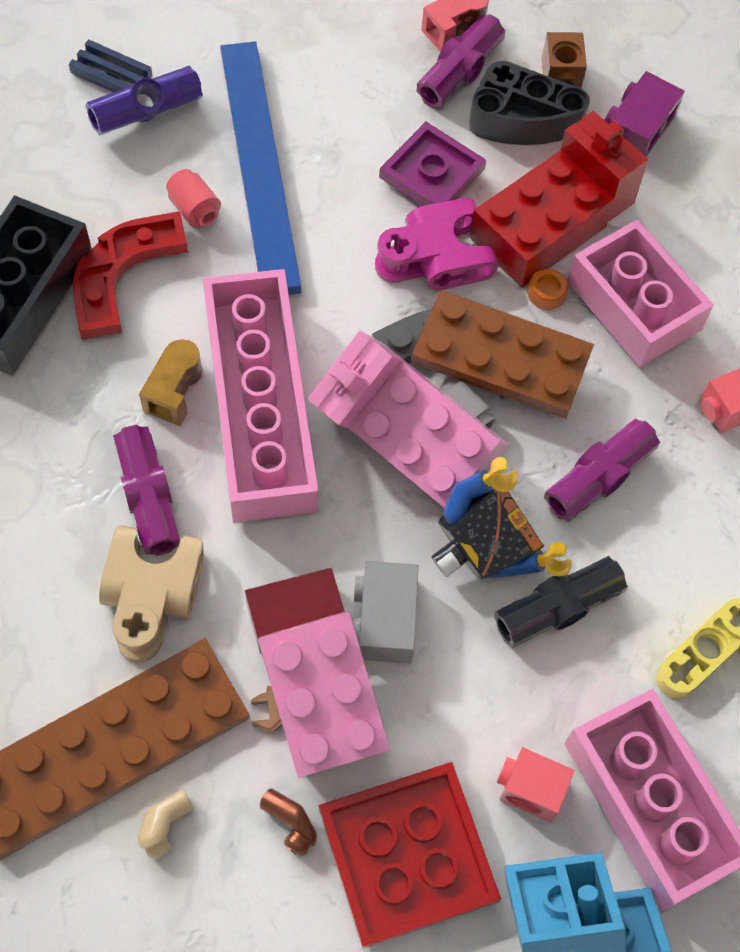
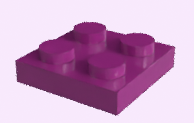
[379,121,486,206]

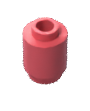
[166,169,221,227]

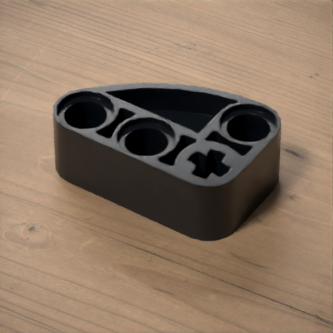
[469,61,590,145]

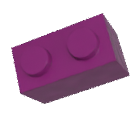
[605,71,685,157]

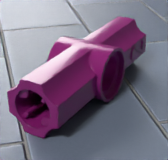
[416,14,506,109]
[544,418,661,522]
[113,424,180,556]

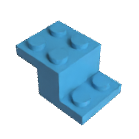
[504,852,672,952]

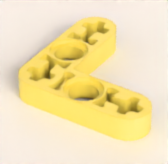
[656,598,740,699]

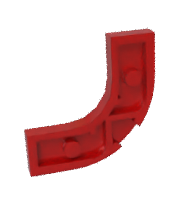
[73,211,188,340]

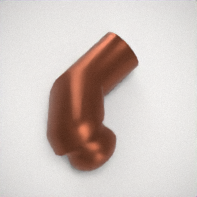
[260,788,317,857]

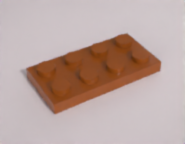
[411,289,594,419]

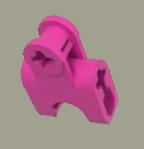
[375,198,499,291]

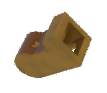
[139,339,202,426]

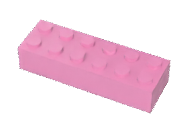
[203,269,318,523]

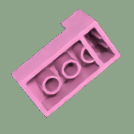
[307,330,510,508]

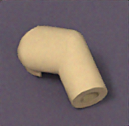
[138,789,194,859]

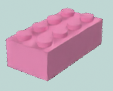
[564,688,740,913]

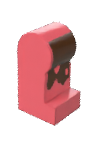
[421,0,489,51]

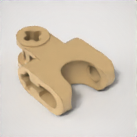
[99,525,204,662]

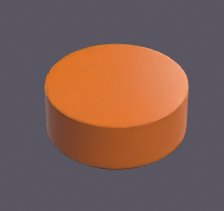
[527,269,569,310]

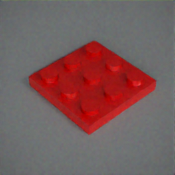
[318,762,502,949]

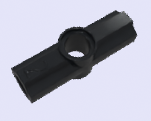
[494,556,628,648]

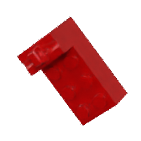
[470,111,648,288]

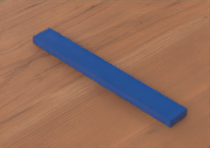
[220,41,301,295]

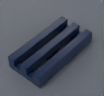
[69,39,153,96]

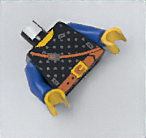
[431,457,572,579]

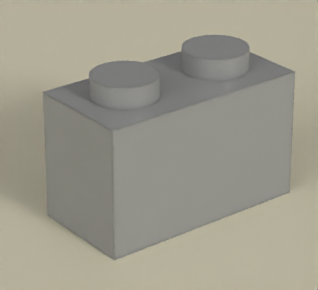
[352,561,419,664]

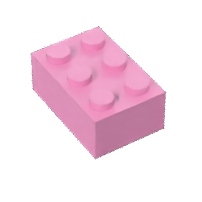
[567,219,714,368]
[258,610,390,778]

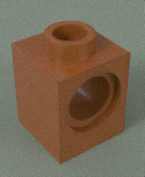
[542,32,587,89]

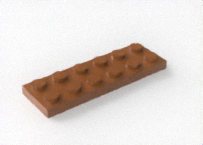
[0,638,250,861]

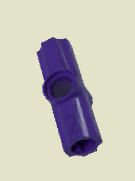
[85,65,203,136]

